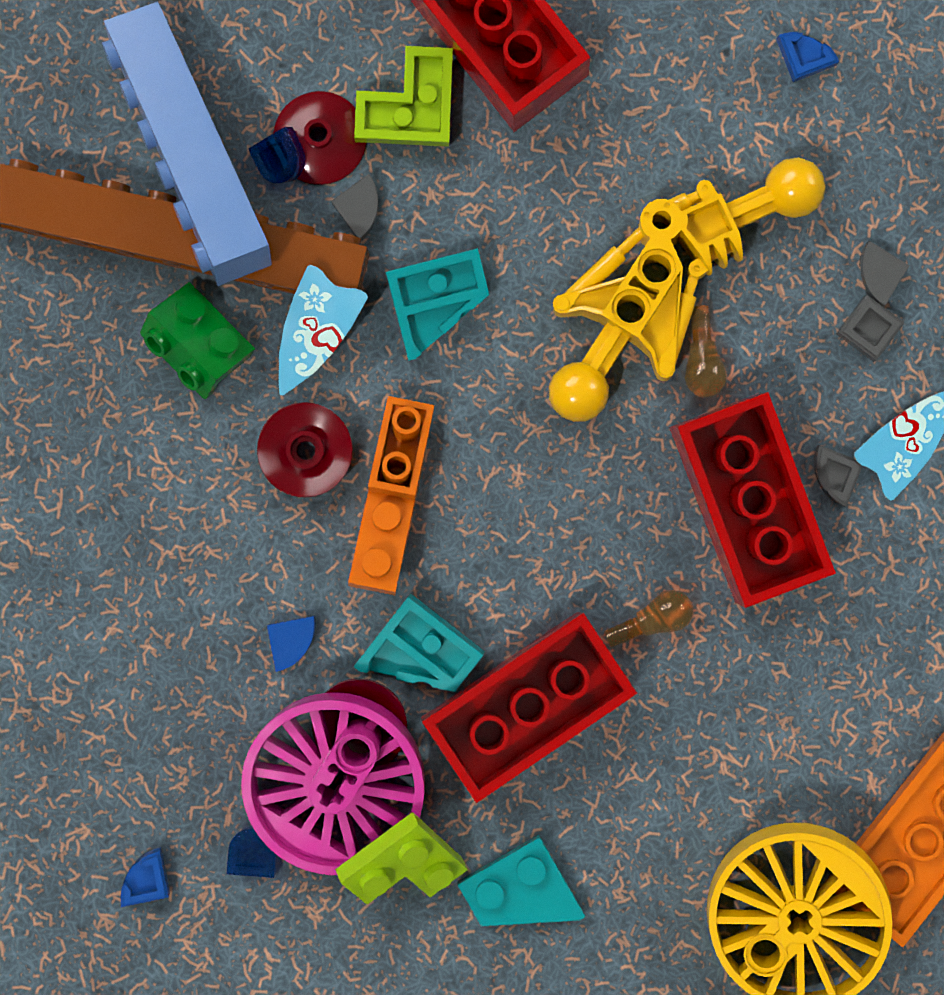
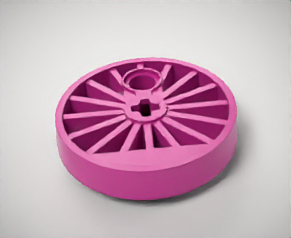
[241,692,425,875]

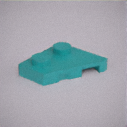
[386,248,489,361]
[354,594,485,692]
[457,835,586,926]

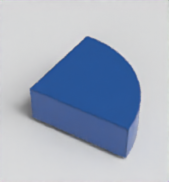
[776,32,839,82]
[267,616,316,672]
[121,847,170,907]

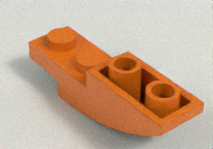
[348,396,435,596]

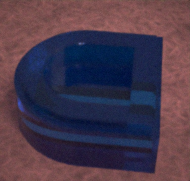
[248,127,305,183]
[226,826,277,878]

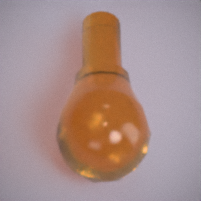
[684,305,727,397]
[604,590,693,648]

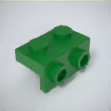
[140,282,255,399]

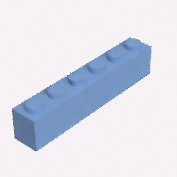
[102,2,272,286]

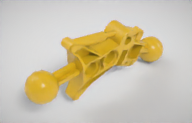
[549,157,826,422]

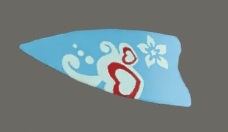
[279,265,368,396]
[854,391,944,500]

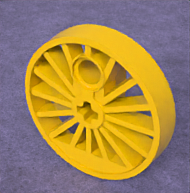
[707,823,892,995]

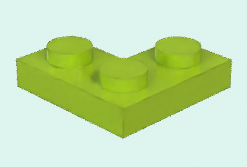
[354,46,453,147]
[335,812,468,905]

